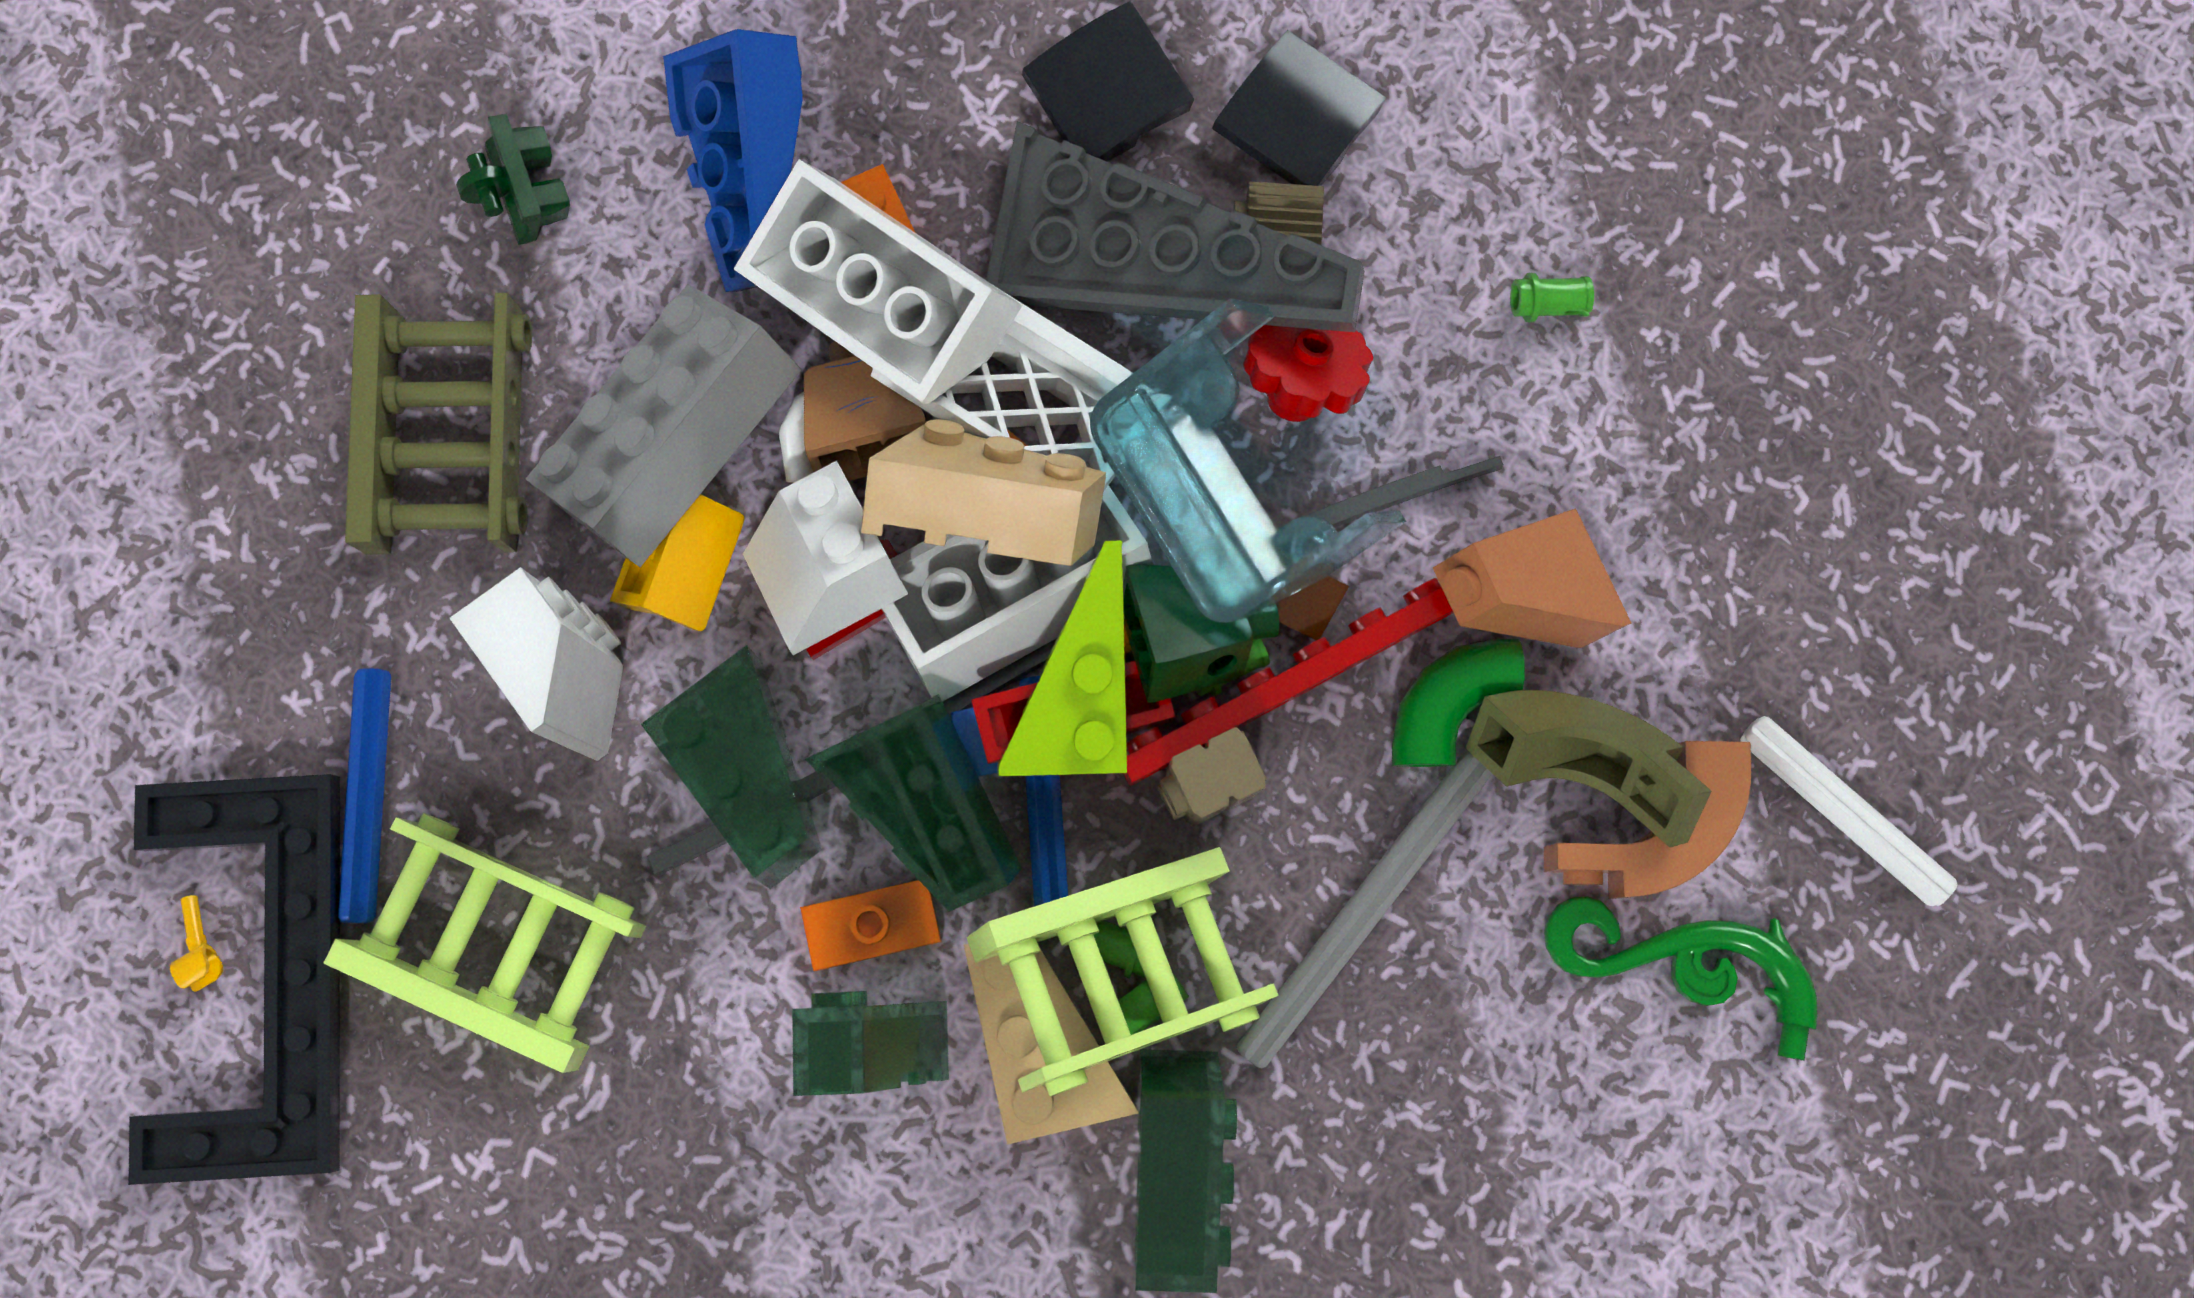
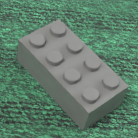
[526,284,802,567]

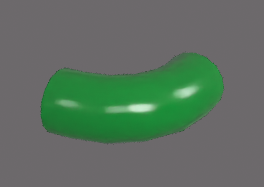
[1392,638,1525,767]

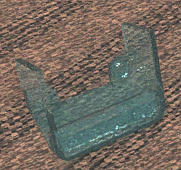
[1090,298,1407,623]

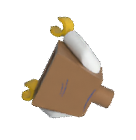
[779,341,938,483]

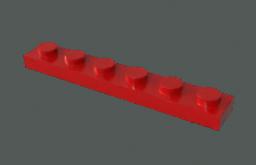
[1123,578,1454,787]

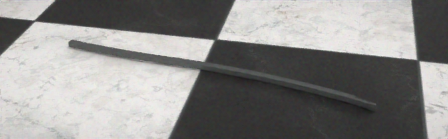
[647,456,1504,876]

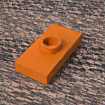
[800,878,942,971]

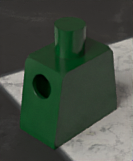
[1123,565,1279,703]

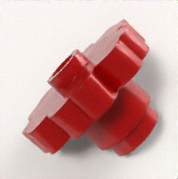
[1243,324,1373,422]

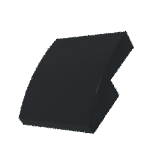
[1022,1,1194,162]
[1212,30,1386,186]

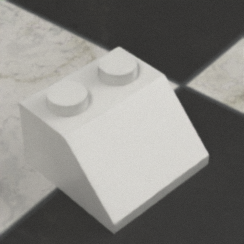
[743,461,908,655]

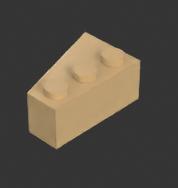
[861,419,1107,566]
[964,943,1139,1145]

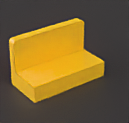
[610,494,745,631]

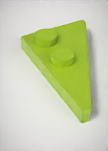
[997,540,1127,776]

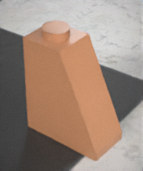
[1433,508,1631,648]

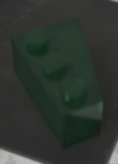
[641,645,822,890]
[805,694,1022,912]
[792,991,949,1096]
[1134,1049,1237,1293]

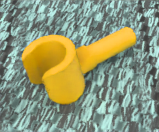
[170,895,223,992]

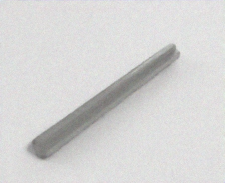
[1237,751,1492,1069]

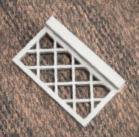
[871,285,1170,490]

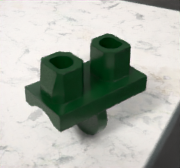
[456,114,570,245]

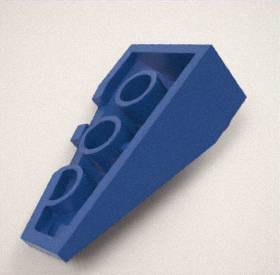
[663,29,803,292]

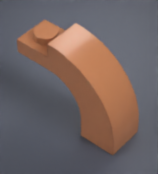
[1544,741,1751,899]

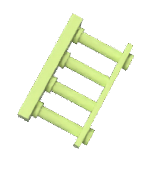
[324,813,646,1073]
[966,847,1279,1097]

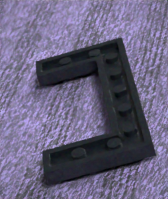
[128,774,340,1185]

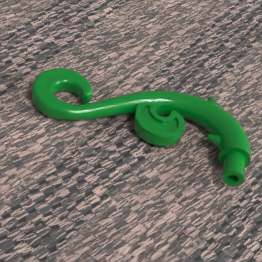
[1544,896,1818,1061]

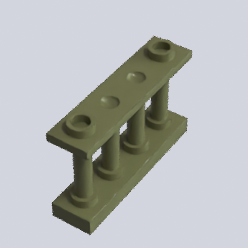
[345,293,533,555]

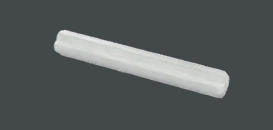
[1740,716,1957,907]

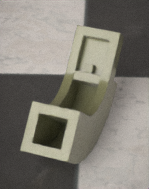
[1466,690,1712,847]

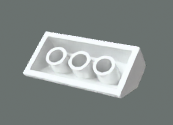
[734,159,1023,405]
[882,460,1153,705]
[450,567,623,761]

